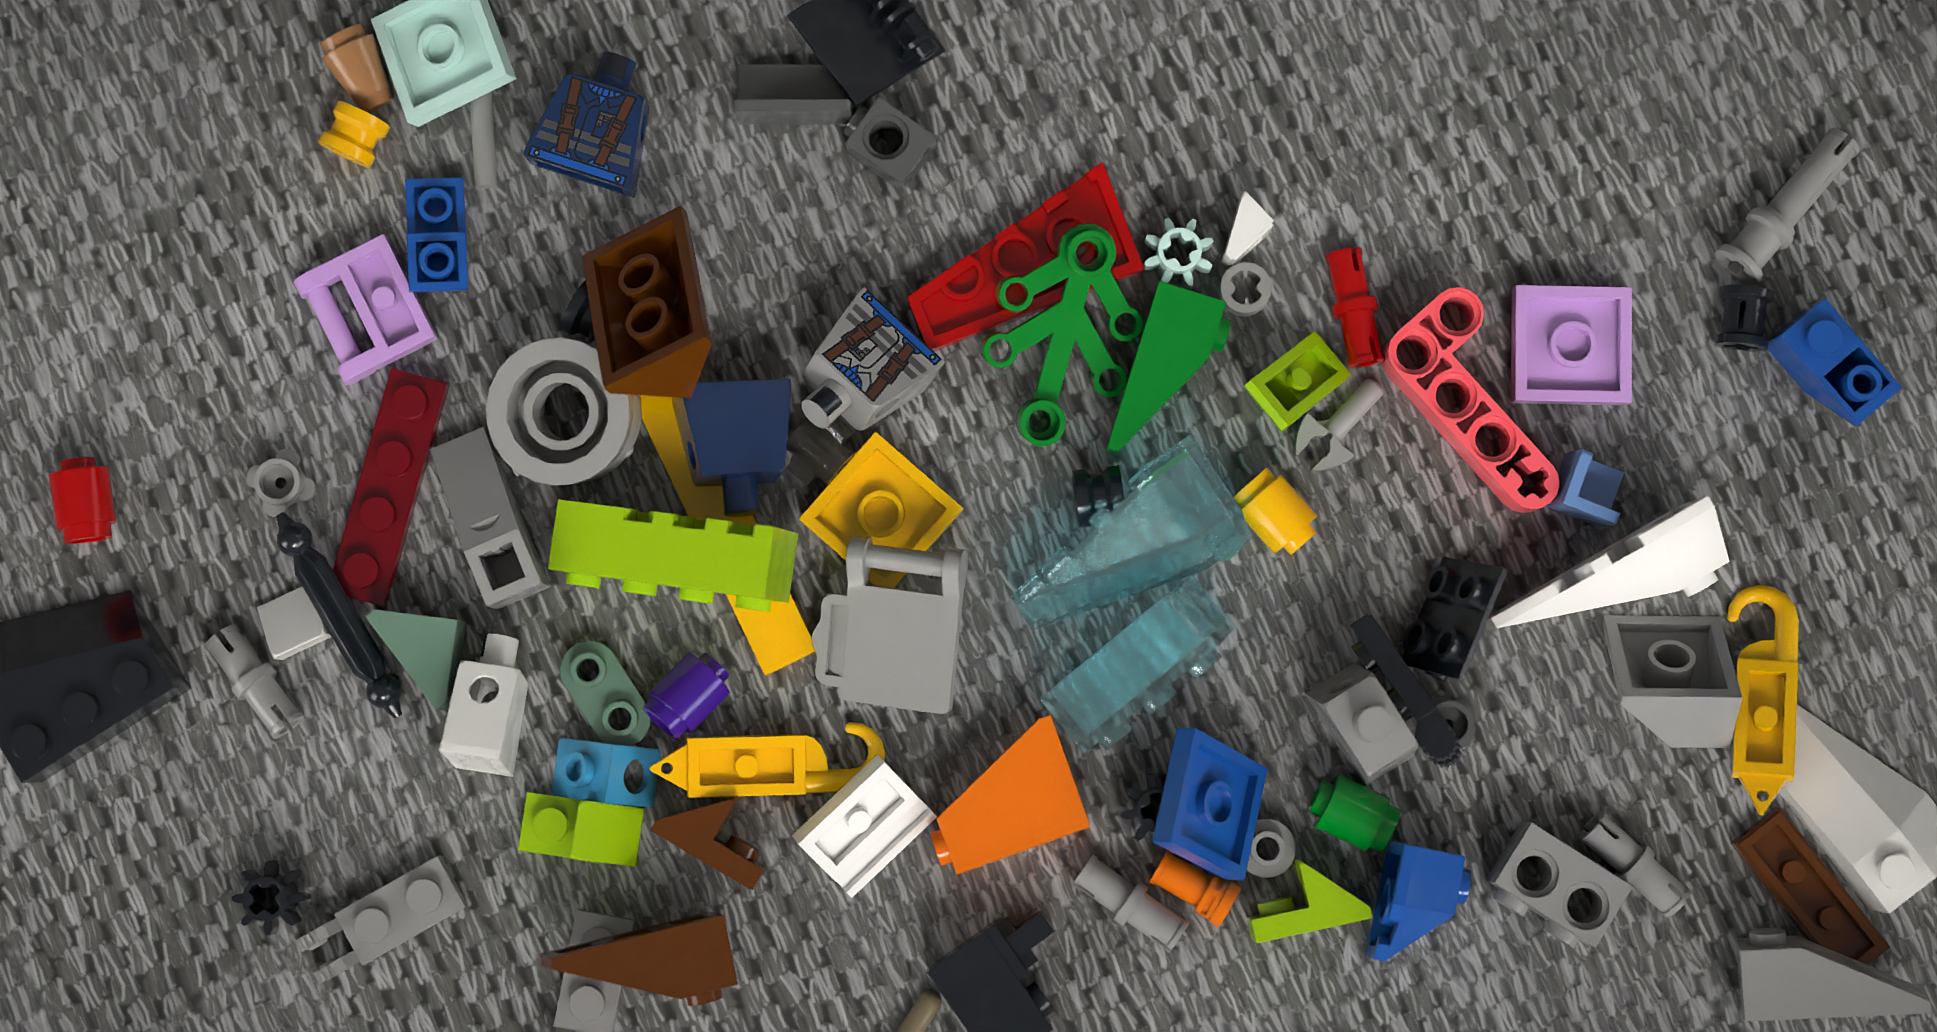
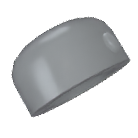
[486,338,642,485]

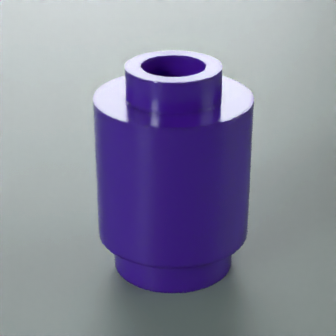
[643,653,730,740]

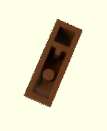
[539,911,738,1006]

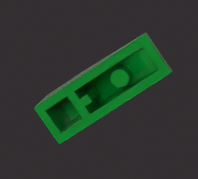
[1105,281,1232,456]

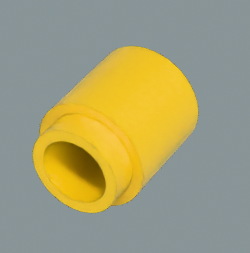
[1232,468,1318,555]

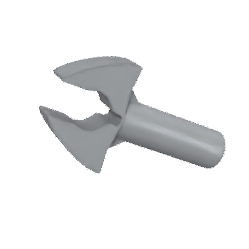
[1294,379,1384,472]

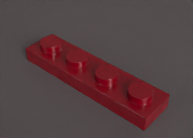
[333,368,450,607]

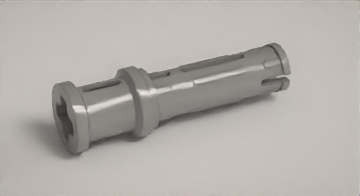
[1715,128,1860,285]

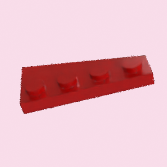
[907,162,1144,352]

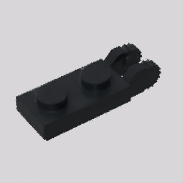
[1350,614,1462,768]

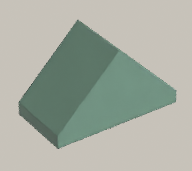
[365,609,466,711]

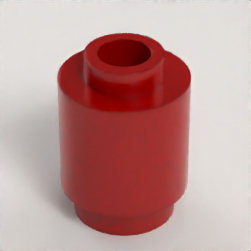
[48,457,116,544]

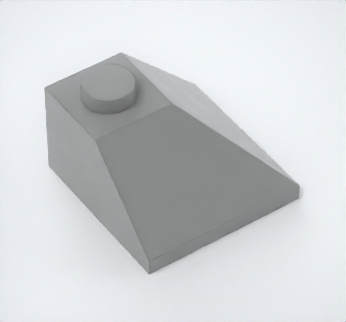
[1603,615,1742,748]

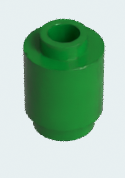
[1308,774,1401,852]

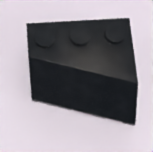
[0,590,192,783]

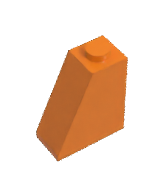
[930,715,1091,875]

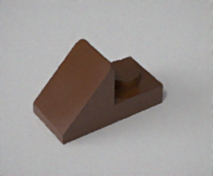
[650,797,768,890]

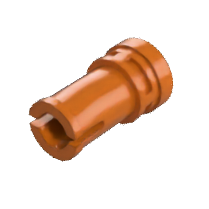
[1149,850,1241,928]

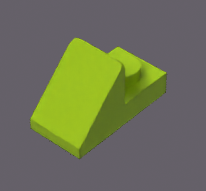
[1244,331,1352,433]
[518,792,645,867]
[1246,858,1372,943]

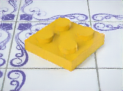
[799,432,963,588]

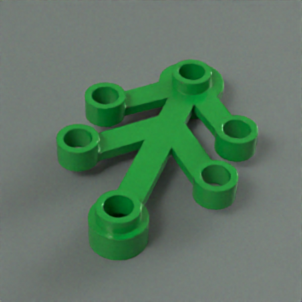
[980,223,1143,446]

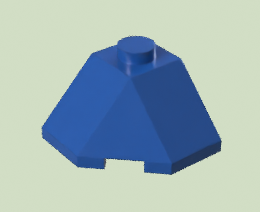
[1366,840,1471,962]

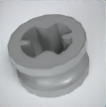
[1218,262,1272,317]

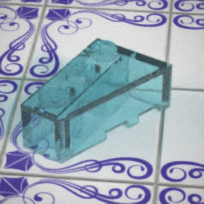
[1039,574,1236,754]

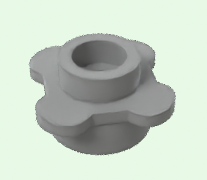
[247,449,316,517]

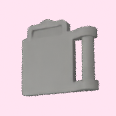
[812,536,968,714]

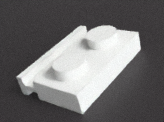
[792,754,937,898]

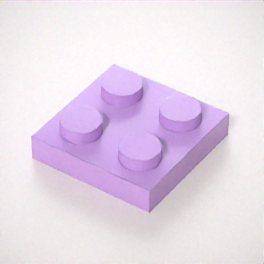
[1511,285,1632,405]

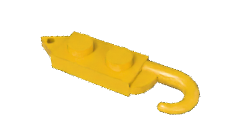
[1727,585,1799,815]
[649,722,886,798]

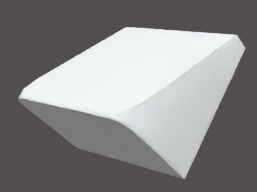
[1221,191,1274,268]
[257,587,332,660]

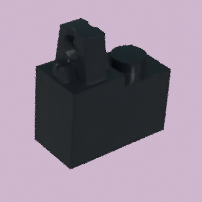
[926,910,1055,1032]

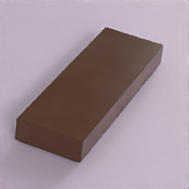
[1730,807,1890,965]

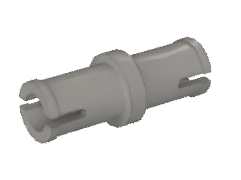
[204,624,305,739]
[1578,811,1692,918]
[1072,854,1190,953]

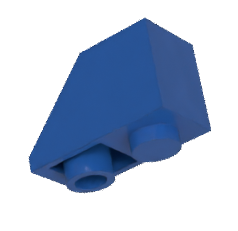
[1768,298,1902,426]

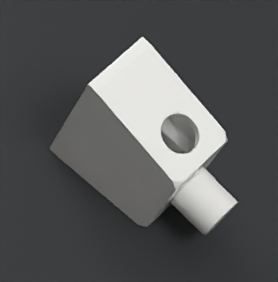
[440,634,528,777]

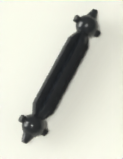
[276,512,402,719]

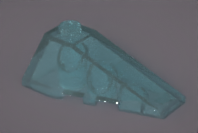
[1011,434,1253,630]

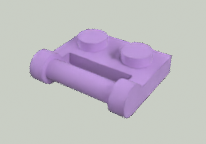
[294,234,439,385]

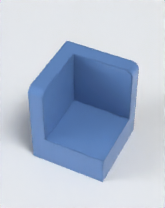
[1545,449,1624,527]

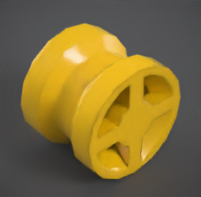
[318,100,391,169]

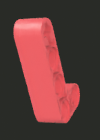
[1382,287,1560,513]

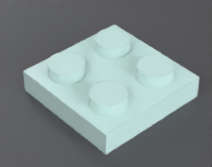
[371,0,516,127]

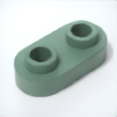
[560,641,652,746]

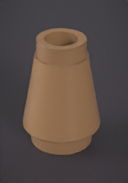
[320,24,394,113]

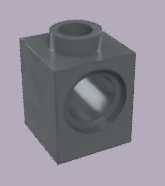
[844,97,936,193]

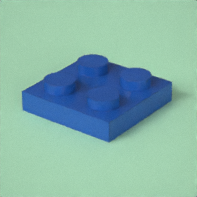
[1152,728,1268,880]

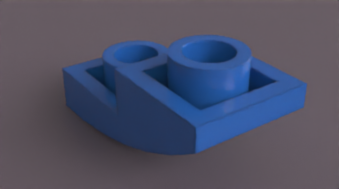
[405,177,468,293]

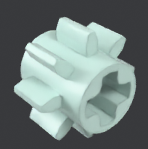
[1143,218,1214,290]

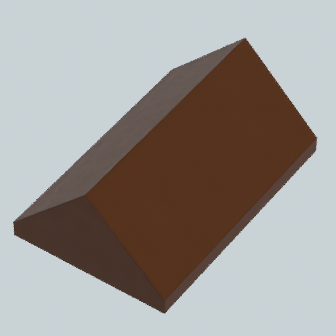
[582,205,712,398]

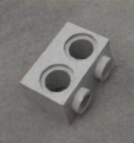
[1485,821,1633,949]

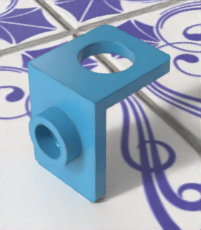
[552,738,661,807]

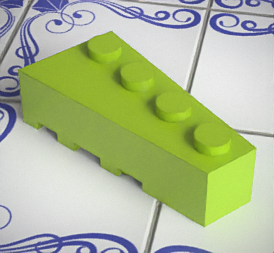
[548,499,798,612]

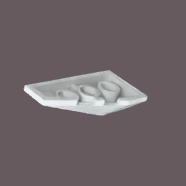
[1485,496,1730,630]
[1779,705,1937,914]

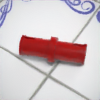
[1325,247,1385,369]

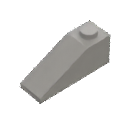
[1736,928,1932,1021]

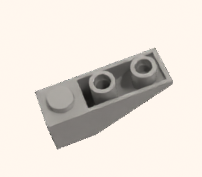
[430,427,551,609]

